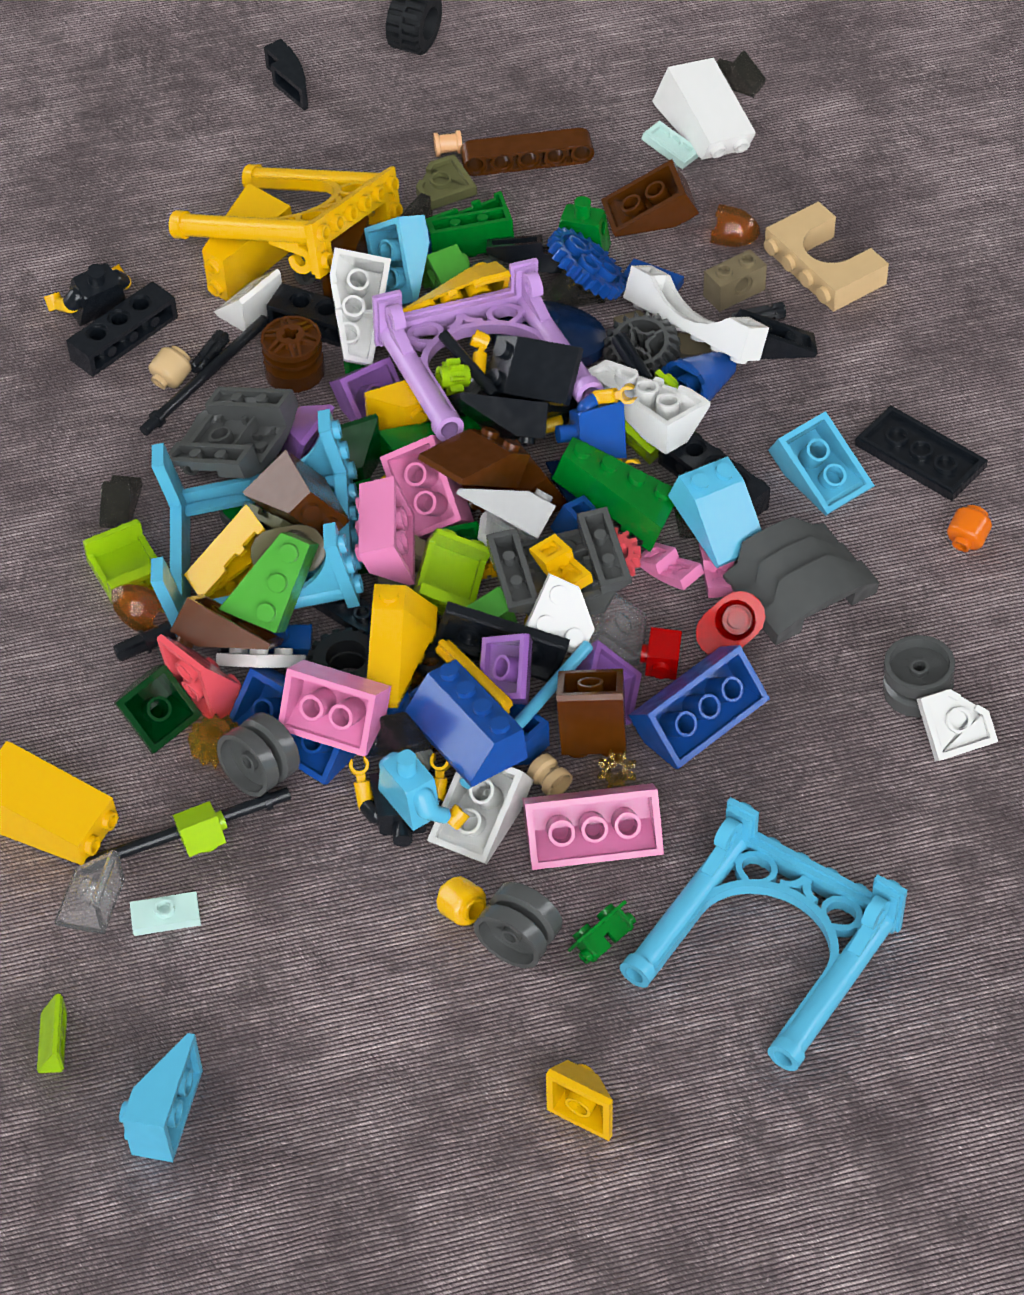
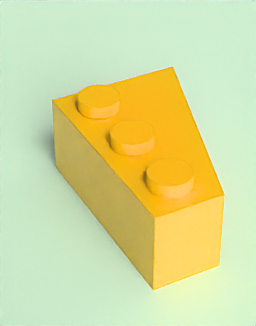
[184,504,267,599]

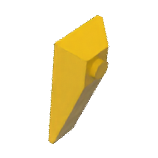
[402,261,511,312]
[367,584,438,708]

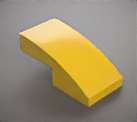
[529,534,593,590]

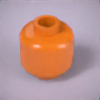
[947,505,992,552]

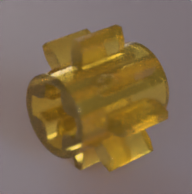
[597,749,637,788]

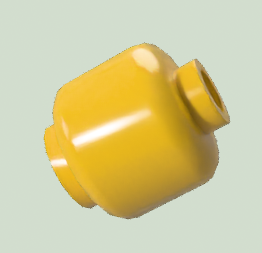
[436,876,486,926]

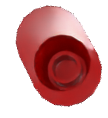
[695,591,766,655]

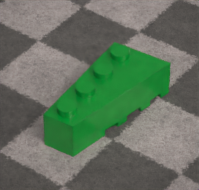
[552,437,674,552]

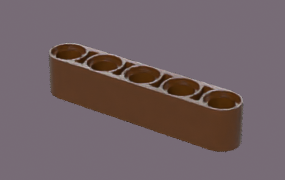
[460,128,594,176]

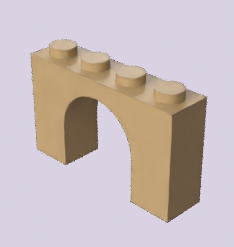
[764,201,889,312]

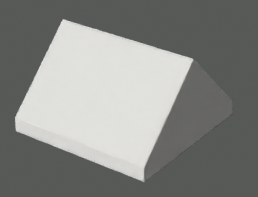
[214,269,282,332]

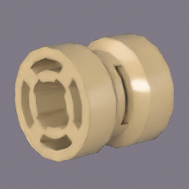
[527,753,573,795]

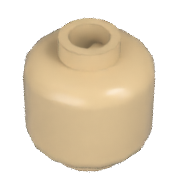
[148,346,192,389]

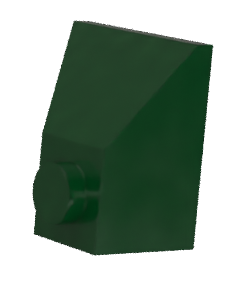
[341,414,382,483]
[114,664,202,754]

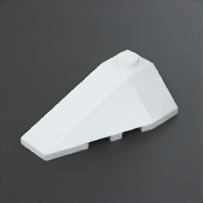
[329,247,391,366]
[588,359,711,454]

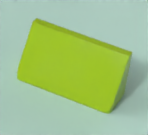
[37,994,67,1073]

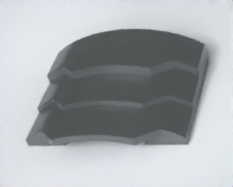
[168,387,298,479]
[486,507,632,616]
[723,517,879,645]

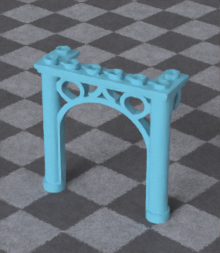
[620,797,908,1071]

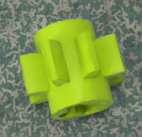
[435,358,471,396]

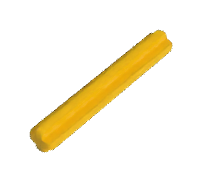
[435,639,513,714]

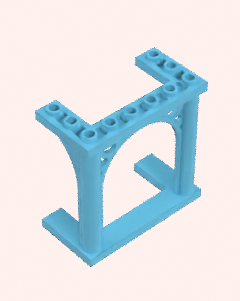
[151,409,364,637]

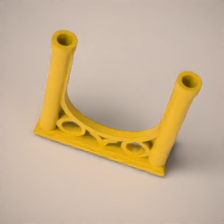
[169,164,403,279]

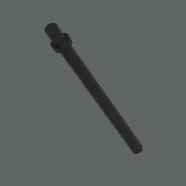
[140,315,269,436]
[82,787,291,871]

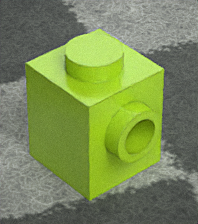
[172,801,228,857]

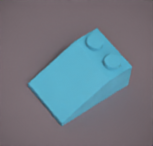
[364,215,430,306]
[768,411,875,516]
[668,456,762,568]
[119,1033,203,1163]

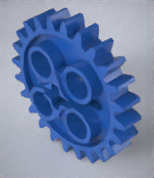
[546,227,627,301]

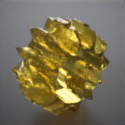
[188,713,239,769]

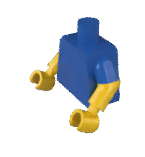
[555,383,641,465]

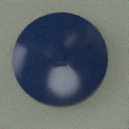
[491,301,606,367]

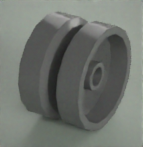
[883,635,956,718]
[217,713,300,797]
[474,882,562,969]

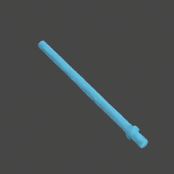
[460,641,593,789]

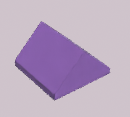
[480,633,533,705]

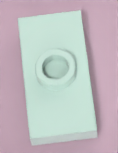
[641,120,699,170]
[130,891,201,936]

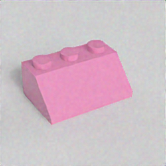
[380,435,474,539]
[355,476,415,586]
[278,660,392,757]

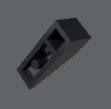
[734,308,818,359]

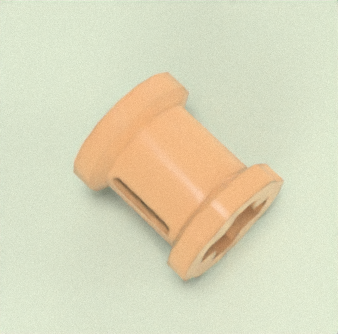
[433,130,462,157]

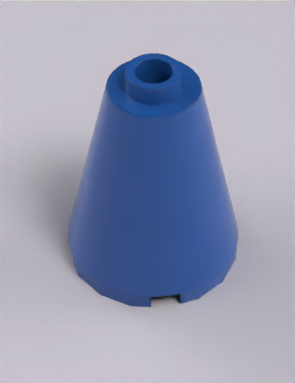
[661,351,736,401]

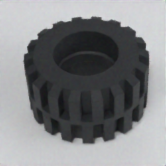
[386,0,442,55]
[307,628,370,679]

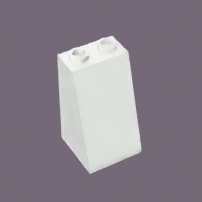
[652,58,756,160]

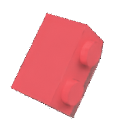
[157,634,242,726]

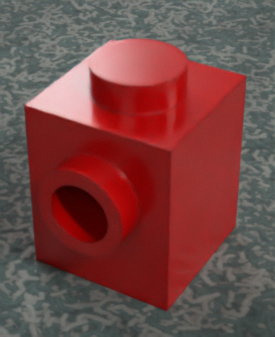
[640,627,682,680]

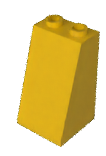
[202,183,292,301]
[0,741,119,866]

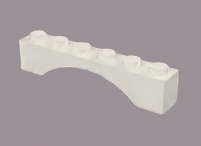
[623,265,769,364]

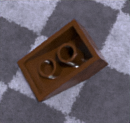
[601,159,699,237]
[418,426,531,488]
[170,594,284,650]

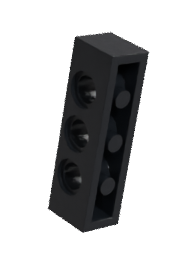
[66,281,178,377]
[266,283,341,347]
[658,432,770,517]

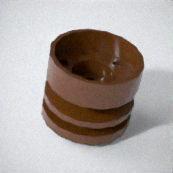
[260,316,325,393]

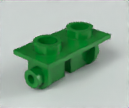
[568,900,636,964]

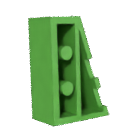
[421,244,470,290]
[218,532,319,633]

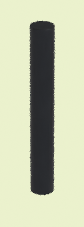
[438,330,500,397]

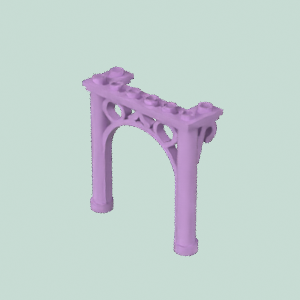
[372,258,604,442]

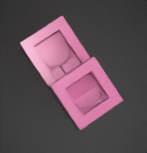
[640,542,704,590]
[699,543,734,598]

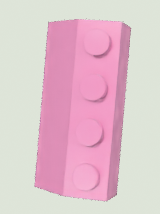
[522,783,664,870]

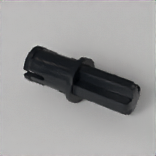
[113,621,176,662]

